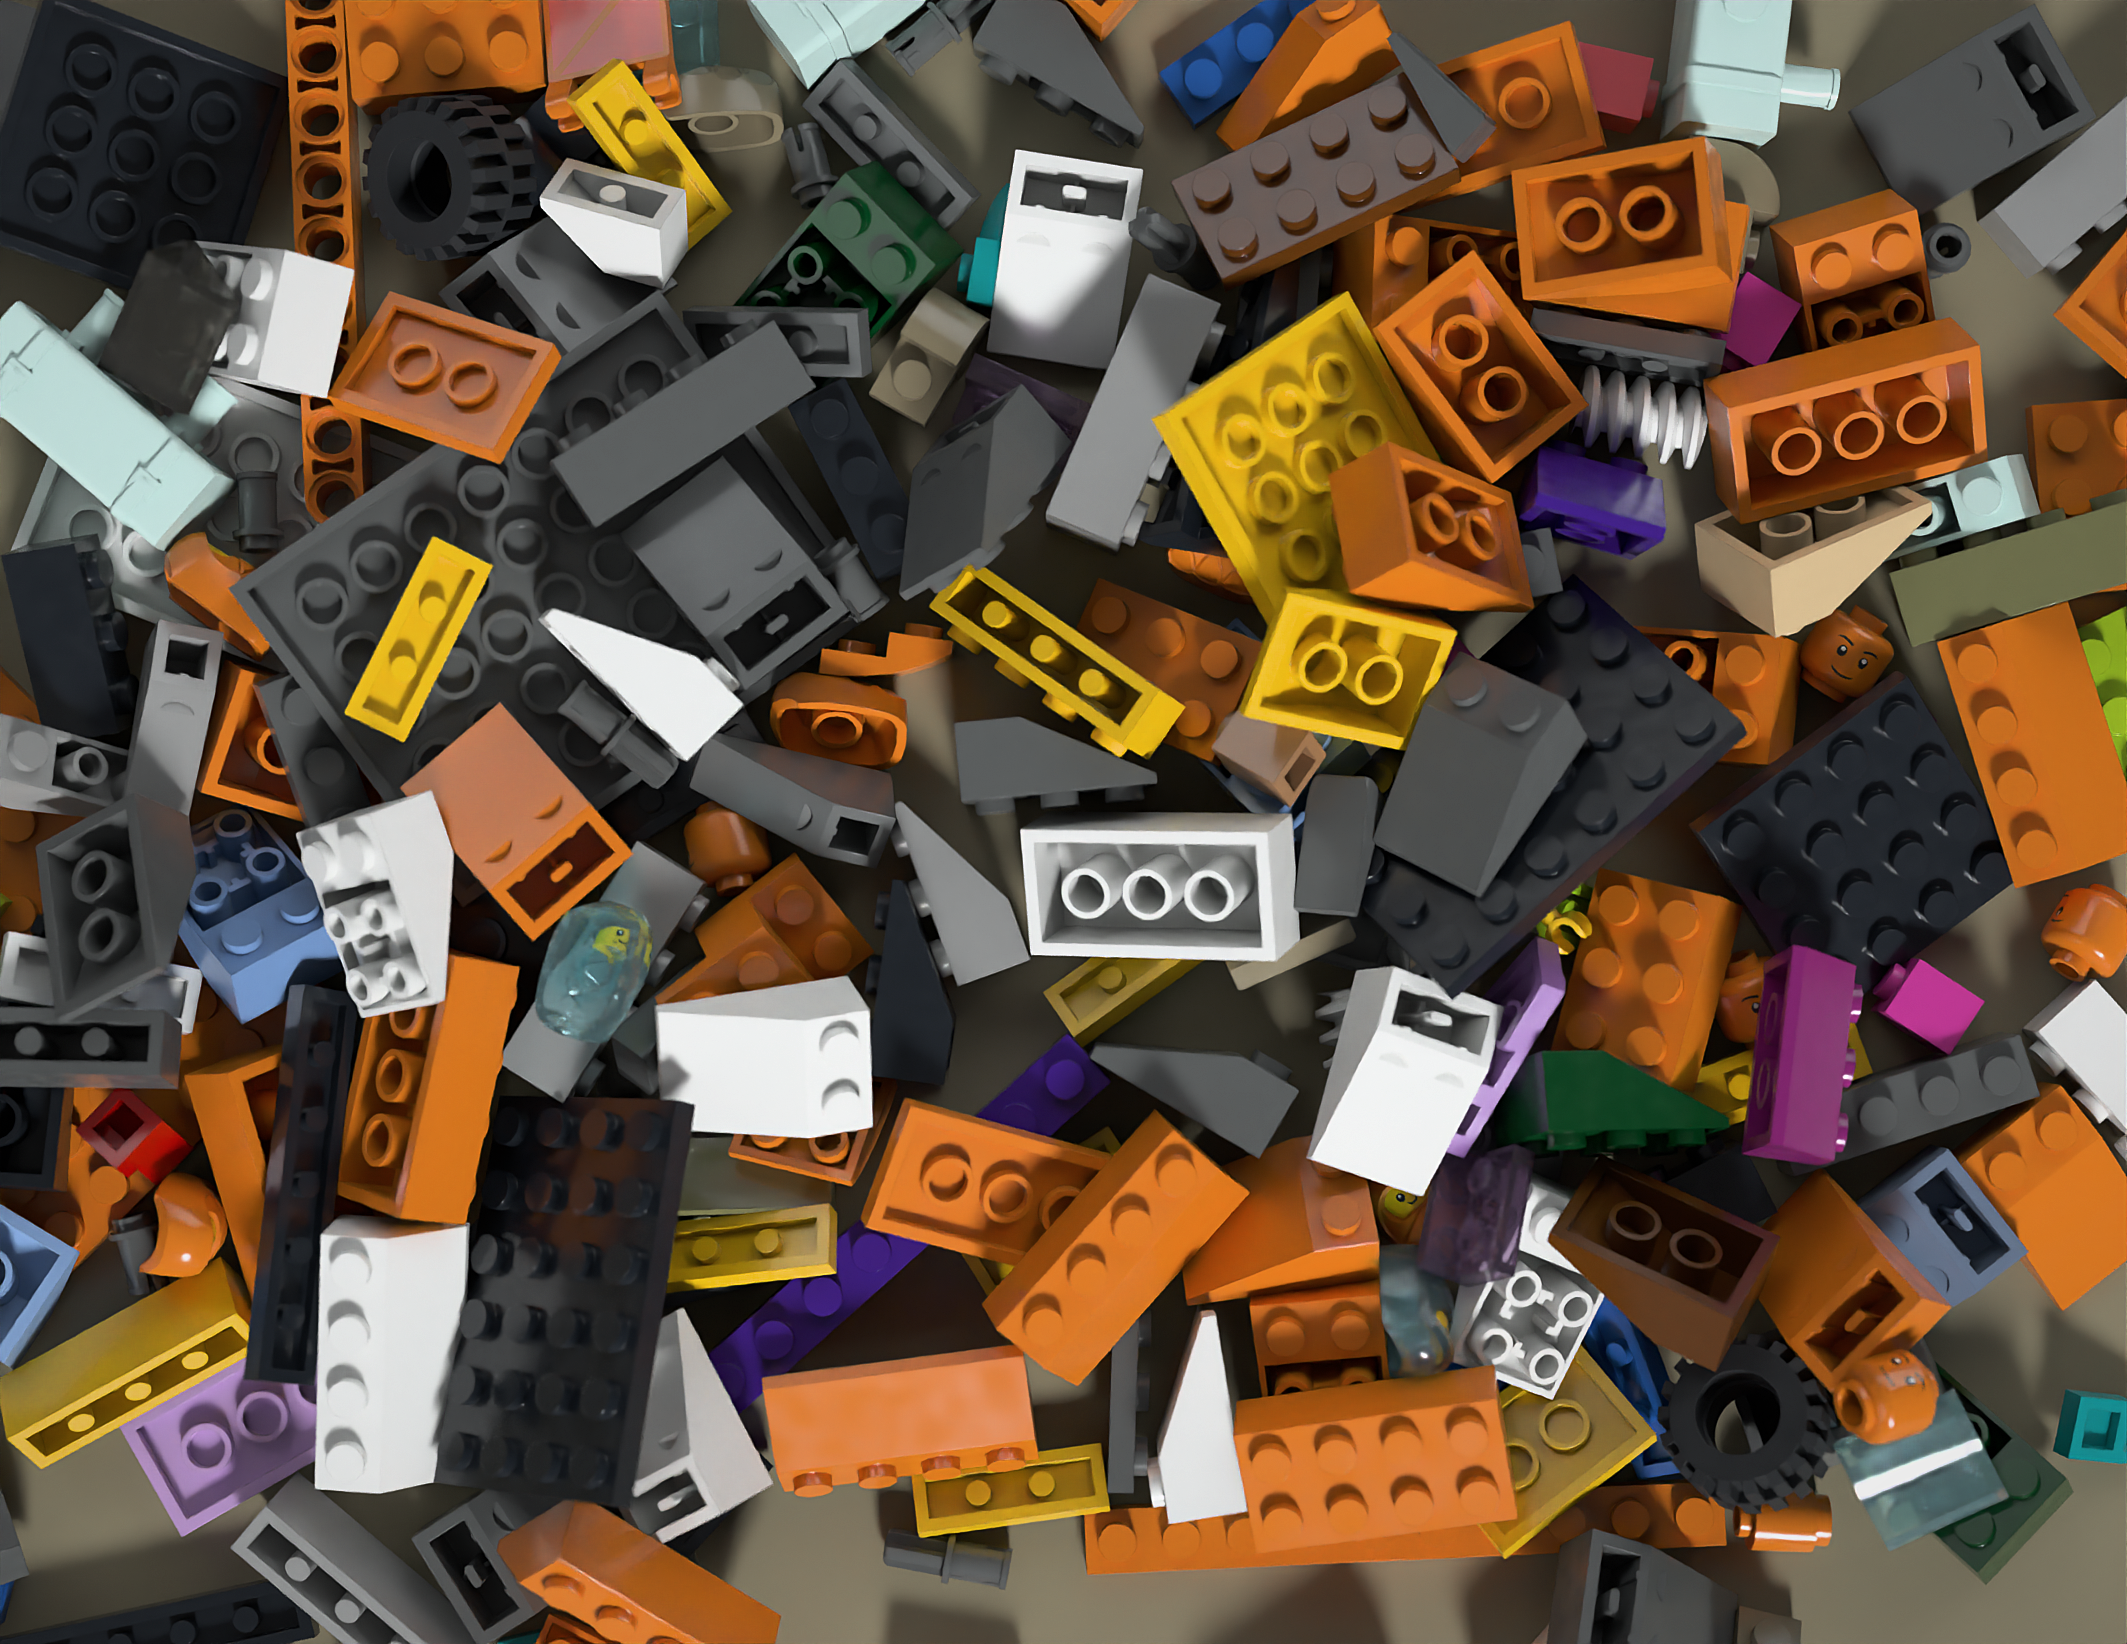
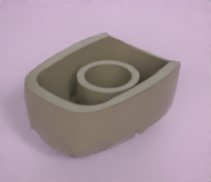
[646,65,784,154]

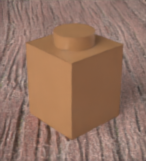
[1211,707,1327,808]

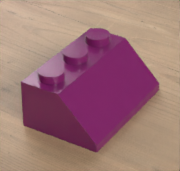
[1741,945,1863,1166]

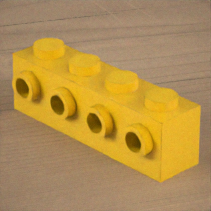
[929,564,1185,760]
[0,1256,252,1469]

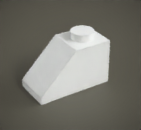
[540,158,688,289]

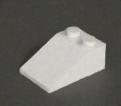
[538,609,743,761]
[655,976,873,1138]
[1147,1303,1247,1524]

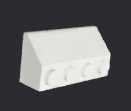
[315,1214,469,1494]

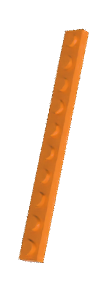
[1084,1479,1727,1575]

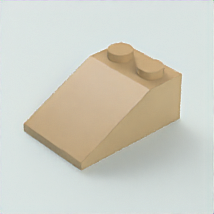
[1694,484,1932,638]

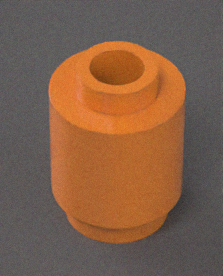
[1733,1487,1832,1553]

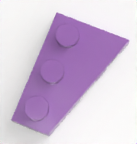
[1446,936,1566,1158]

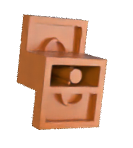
[655,852,874,1005]

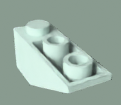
[1882,454,2041,563]

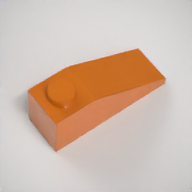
[1215,0,1401,153]

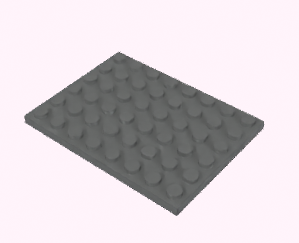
[228,290,882,907]

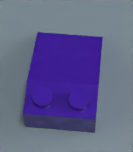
[1514,440,1667,560]

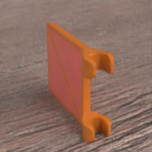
[542,0,682,133]

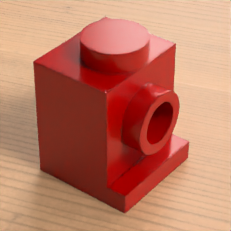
[75,1088,193,1186]

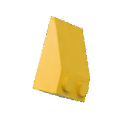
[1238,588,1457,751]

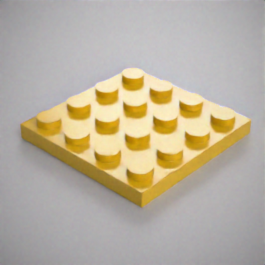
[1151,291,1442,626]

